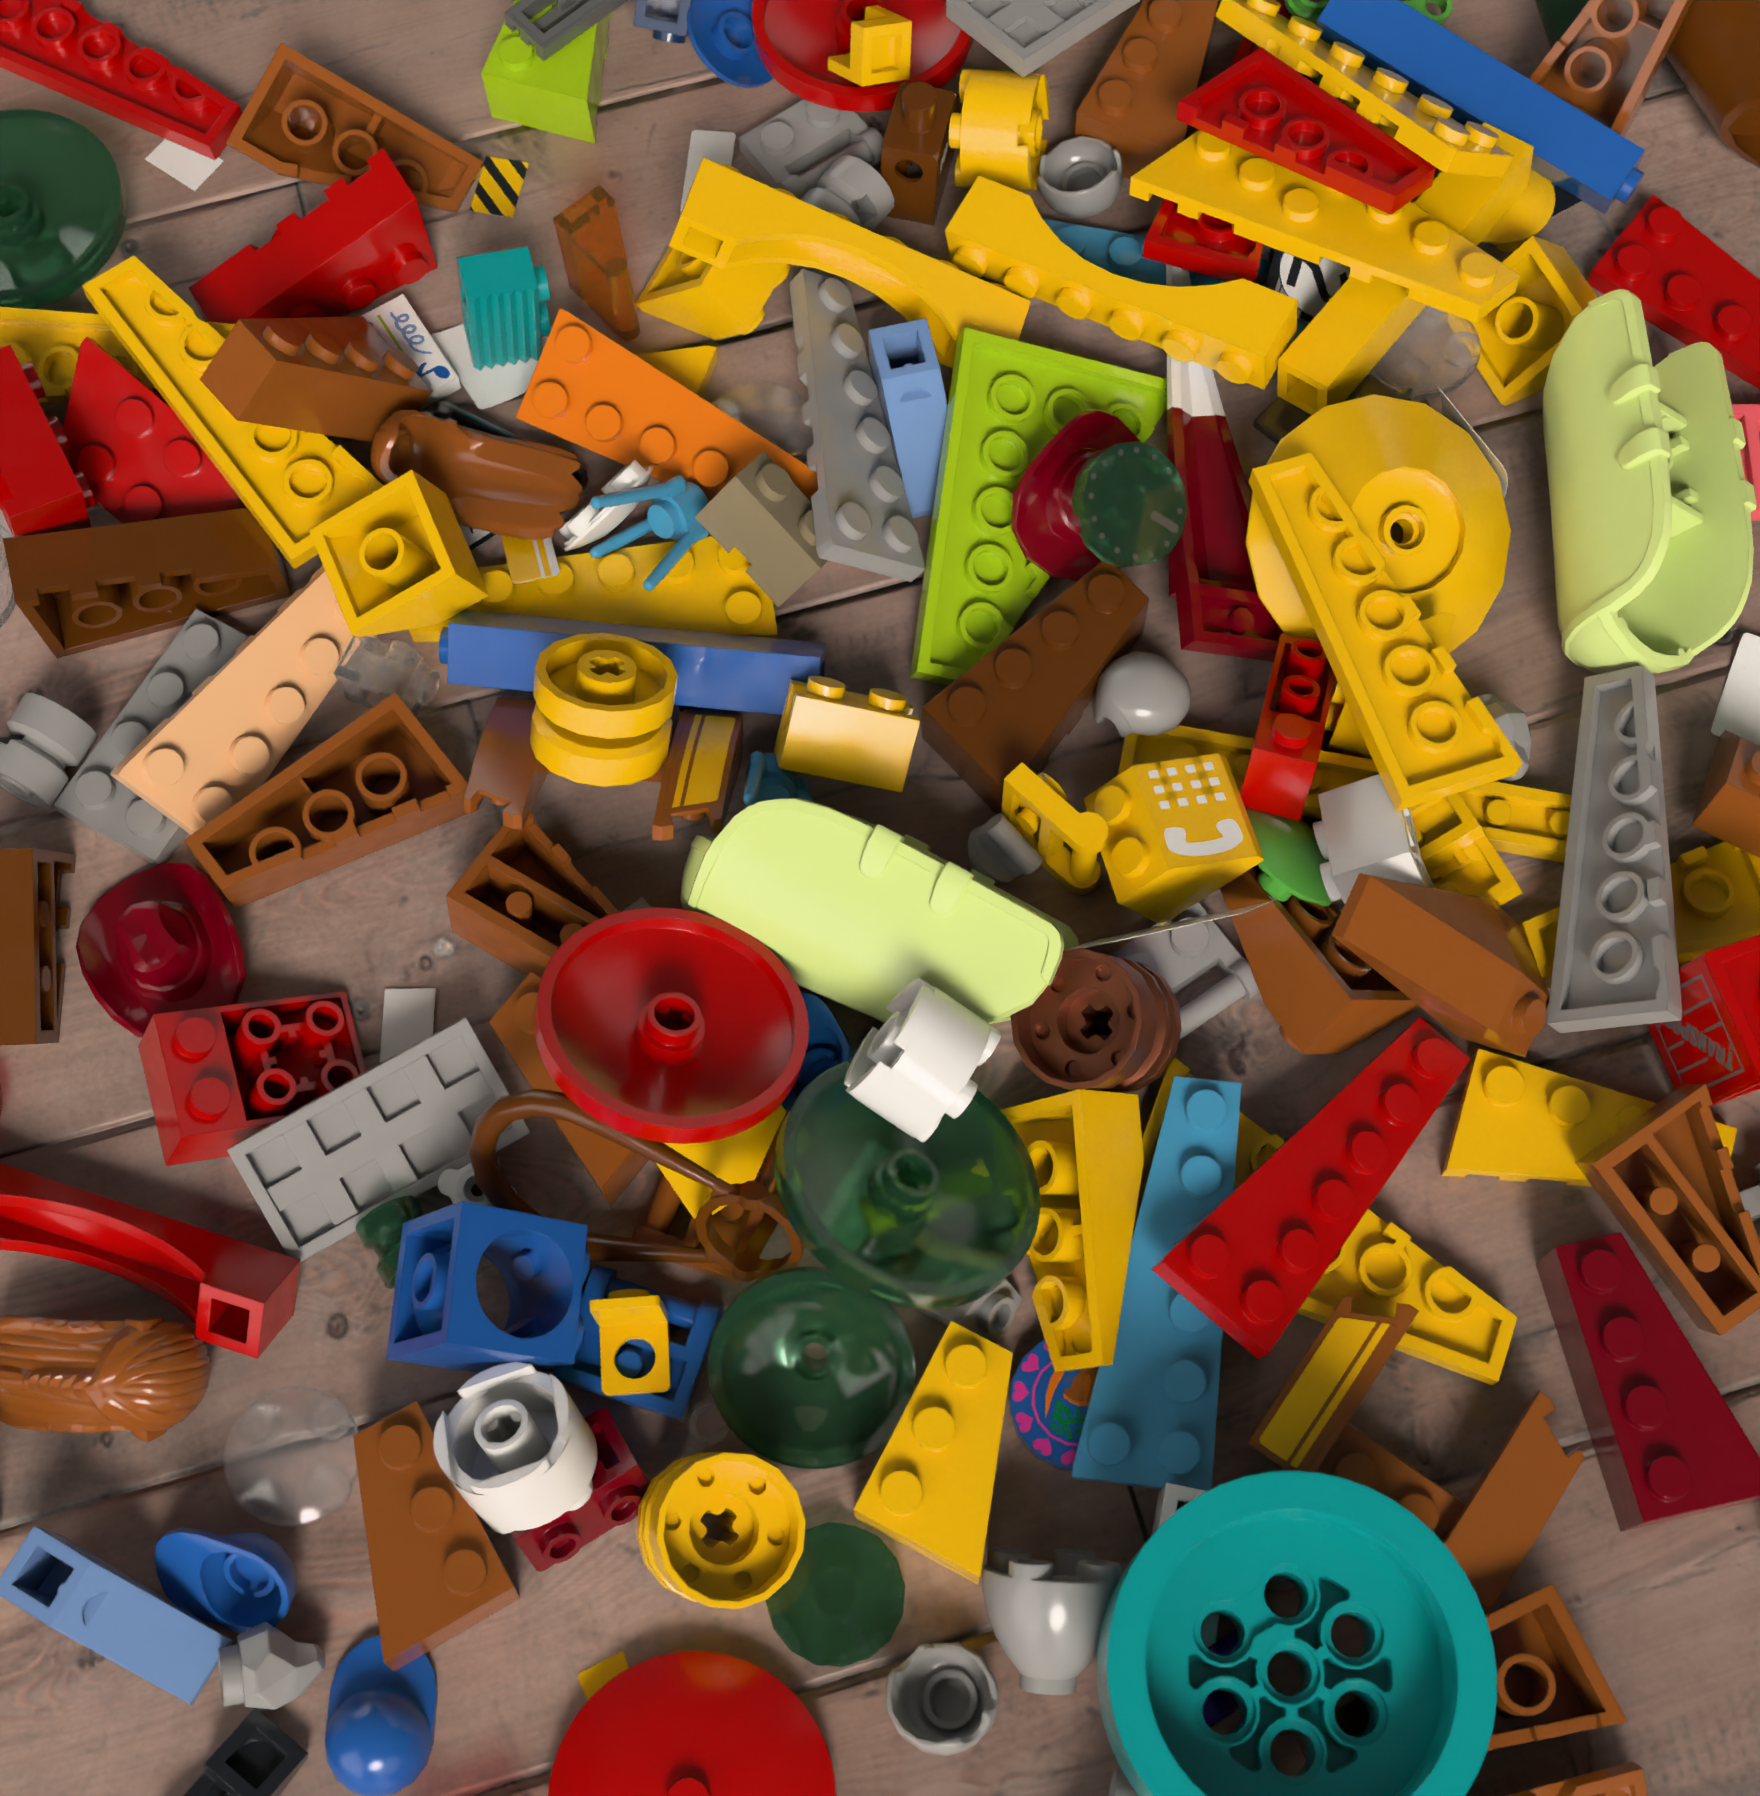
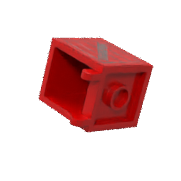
[1647,934,1760,1107]

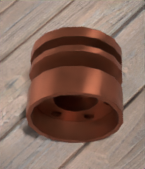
[1010,948,1182,1093]

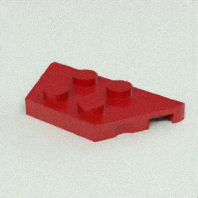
[63,337,247,523]

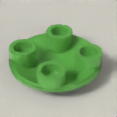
[1246,808,1334,906]

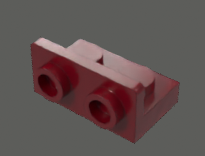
[511,1406,650,1572]

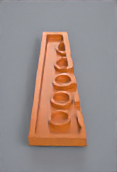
[515,308,818,502]

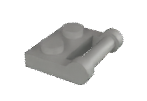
[739,99,883,200]
[1111,902,1260,1049]

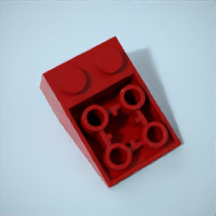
[138,991,366,1166]

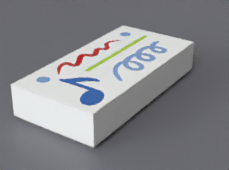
[361,294,462,410]

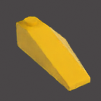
[990,1089,1144,1372]

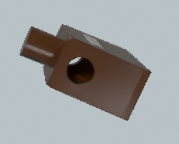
[880,81,958,226]

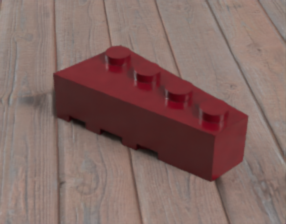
[1536,1232,1760,1532]

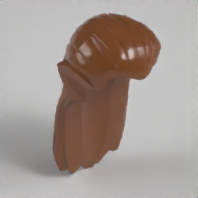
[370,409,584,540]
[0,1315,211,1442]

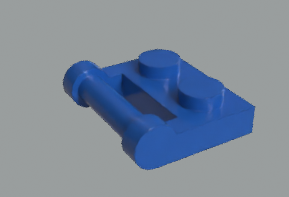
[553,1264,724,1422]

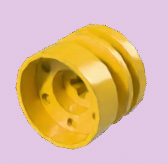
[636,1452,806,1609]

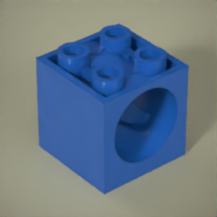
[386,1201,590,1373]

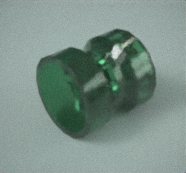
[355,1195,425,1289]

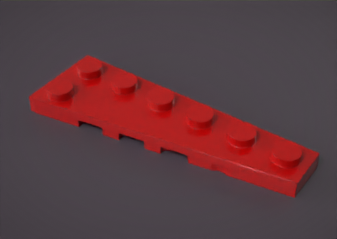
[0,0,242,161]

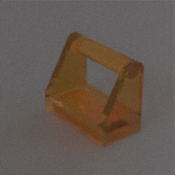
[553,185,640,341]

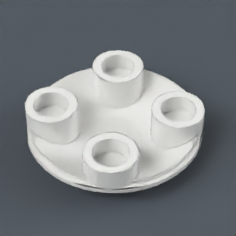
[558,460,653,551]

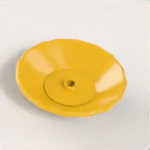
[1245,394,1511,653]

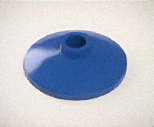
[687,0,773,88]

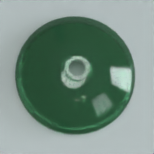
[708,1266,916,1469]

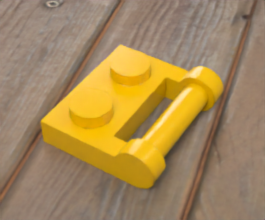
[1001,762,1109,895]

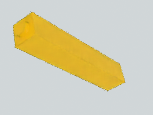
[1277,122,1534,415]

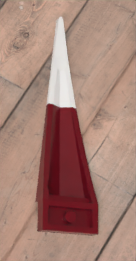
[1166,264,1284,662]

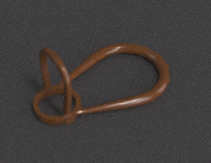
[468,1088,809,1282]

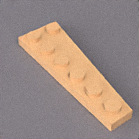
[110,565,368,835]

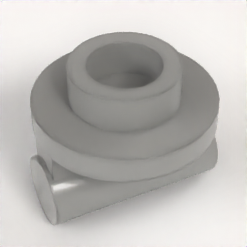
[968,813,1043,886]

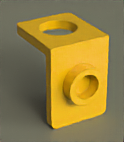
[589,1289,671,1396]

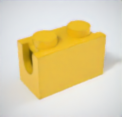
[774,676,920,793]

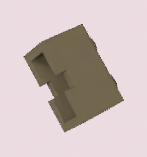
[695,451,829,607]

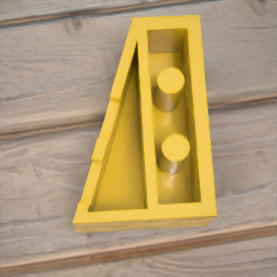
[853,1321,1013,1585]

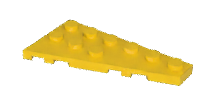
[1129,130,1520,323]
[1132,1057,1518,1386]

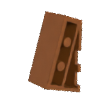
[489,972,649,1208]
[353,1401,520,1672]

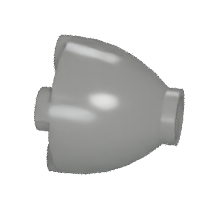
[982,1547,1122,1695]

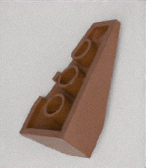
[1331,873,1550,1057]

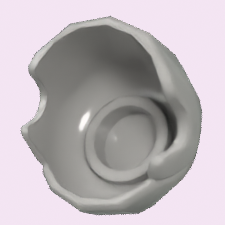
[1036,135,1124,219]
[1092,651,1191,737]
[885,1642,999,1756]

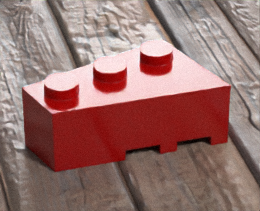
[0,345,96,537]

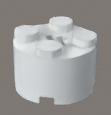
[844,977,1001,1143]
[433,1362,597,1534]

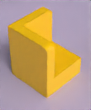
[828,5,912,87]

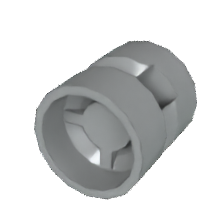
[800,155,894,232]
[0,693,97,810]

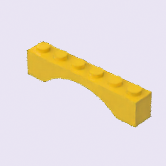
[669,157,1031,369]
[945,175,1298,390]

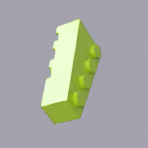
[481,0,613,144]

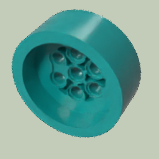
[1096,1471,1497,1796]

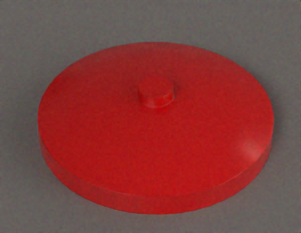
[752,0,973,112]
[534,907,809,1144]
[548,1651,837,1796]

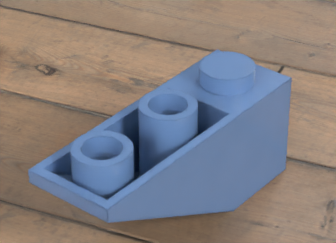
[868,318,948,518]
[0,1526,233,1705]

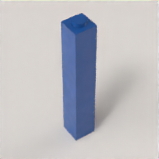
[1317,0,1645,214]
[439,610,827,715]

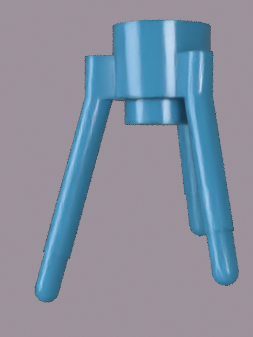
[590,475,709,591]
[743,751,816,808]

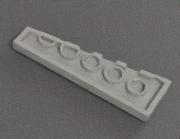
[789,268,926,582]
[1547,665,1682,1033]

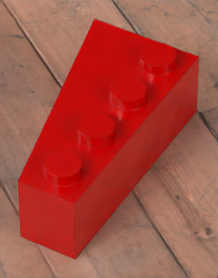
[188,148,438,324]

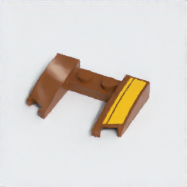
[464,697,743,841]
[1248,1295,1585,1610]

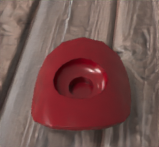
[1011,408,1167,581]
[76,862,246,1038]

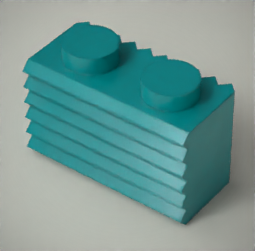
[456,246,551,371]

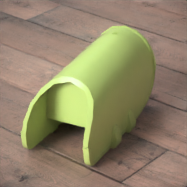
[1542,289,1757,674]
[680,798,1079,1024]

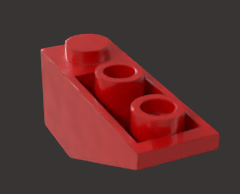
[1240,633,1336,821]

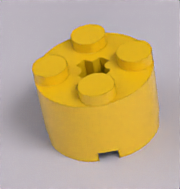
[949,68,1049,191]

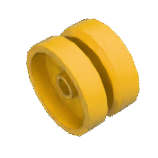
[530,633,678,787]

